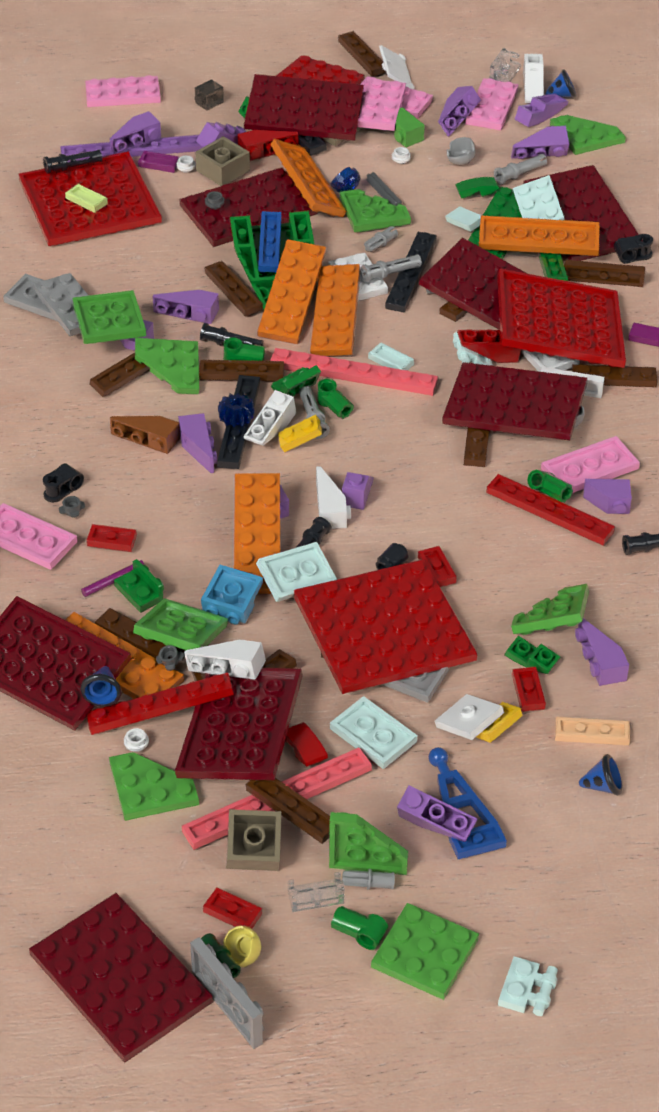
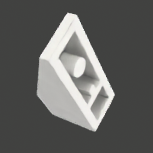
[316,466,351,529]

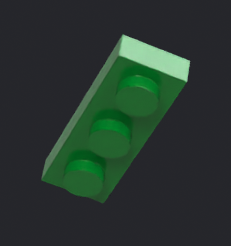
[539,253,568,281]

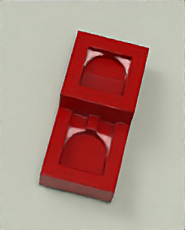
[286,722,328,767]

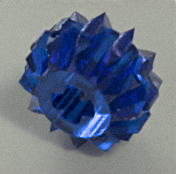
[218,392,255,427]

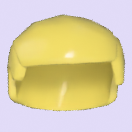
[223,926,261,967]

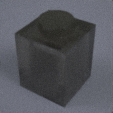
[195,79,224,111]

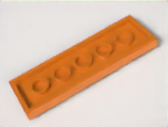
[271,139,347,217]
[479,216,599,256]
[257,239,326,344]
[310,264,361,356]
[234,473,280,594]
[65,612,184,699]

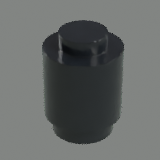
[376,543,409,570]

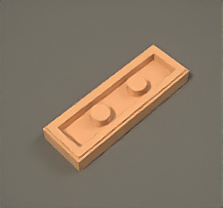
[555,717,630,746]

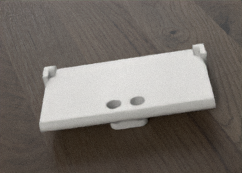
[379,45,414,90]

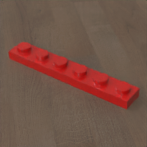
[486,474,615,546]
[87,672,234,735]

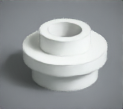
[392,147,411,164]
[177,155,196,173]
[124,728,149,752]

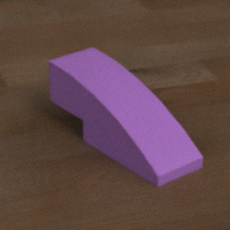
[515,94,568,127]

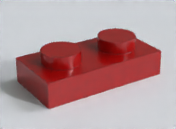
[87,524,137,552]
[418,546,457,587]
[512,667,546,712]
[203,887,262,929]

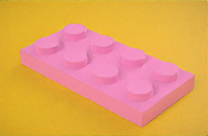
[85,75,160,107]
[360,76,433,119]
[465,78,519,130]
[358,79,406,131]
[541,436,640,493]
[0,503,77,570]

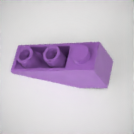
[438,86,481,136]
[110,111,161,155]
[196,122,246,147]
[511,126,569,159]
[153,290,219,324]
[178,413,217,473]
[575,618,629,686]
[397,785,477,842]

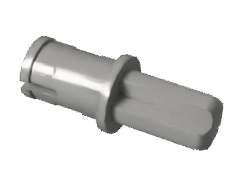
[364,226,398,252]
[342,869,395,890]

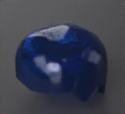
[331,167,360,193]

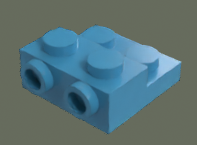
[201,565,263,624]

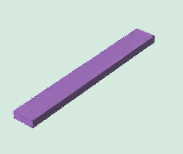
[60,135,203,162]

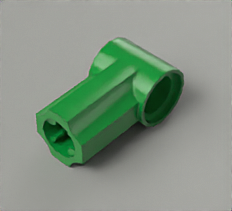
[223,337,265,361]
[317,379,354,419]
[527,470,573,502]
[331,906,389,950]

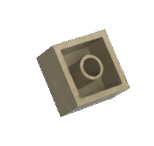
[195,136,250,186]
[226,809,281,871]

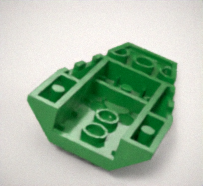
[230,211,314,309]

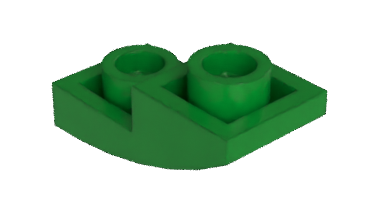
[455,177,499,199]
[504,635,560,674]

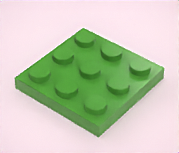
[72,290,146,344]
[133,598,228,651]
[371,903,479,1000]

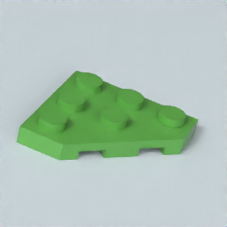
[550,115,626,155]
[340,189,411,232]
[135,338,199,395]
[511,584,589,635]
[109,752,199,821]
[329,812,408,875]

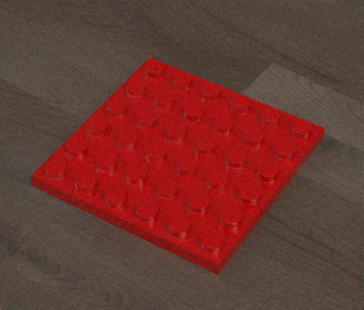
[18,151,162,246]
[497,268,626,368]
[293,559,478,694]

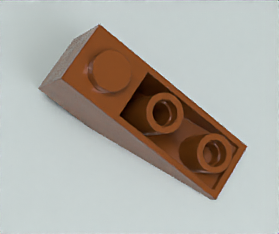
[110,416,180,454]

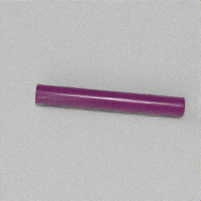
[81,560,144,597]

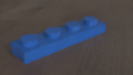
[258,211,281,272]

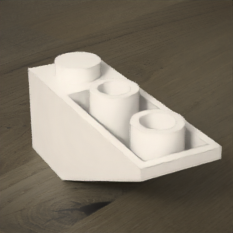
[523,54,544,103]
[244,390,296,446]
[184,640,266,680]

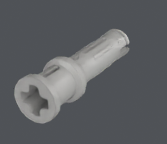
[494,154,547,185]
[361,254,422,283]
[299,386,330,439]

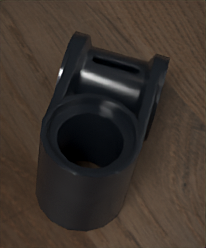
[613,234,653,264]
[43,463,84,503]

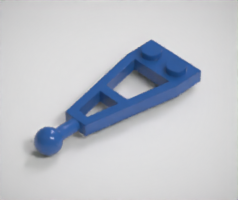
[428,747,507,860]

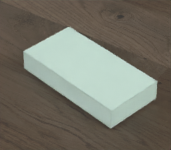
[445,206,482,232]
[368,343,414,370]

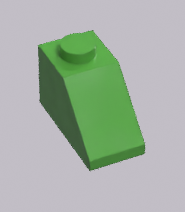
[394,107,424,148]

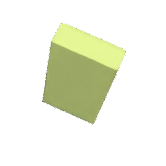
[65,184,108,213]

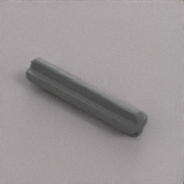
[367,172,402,206]

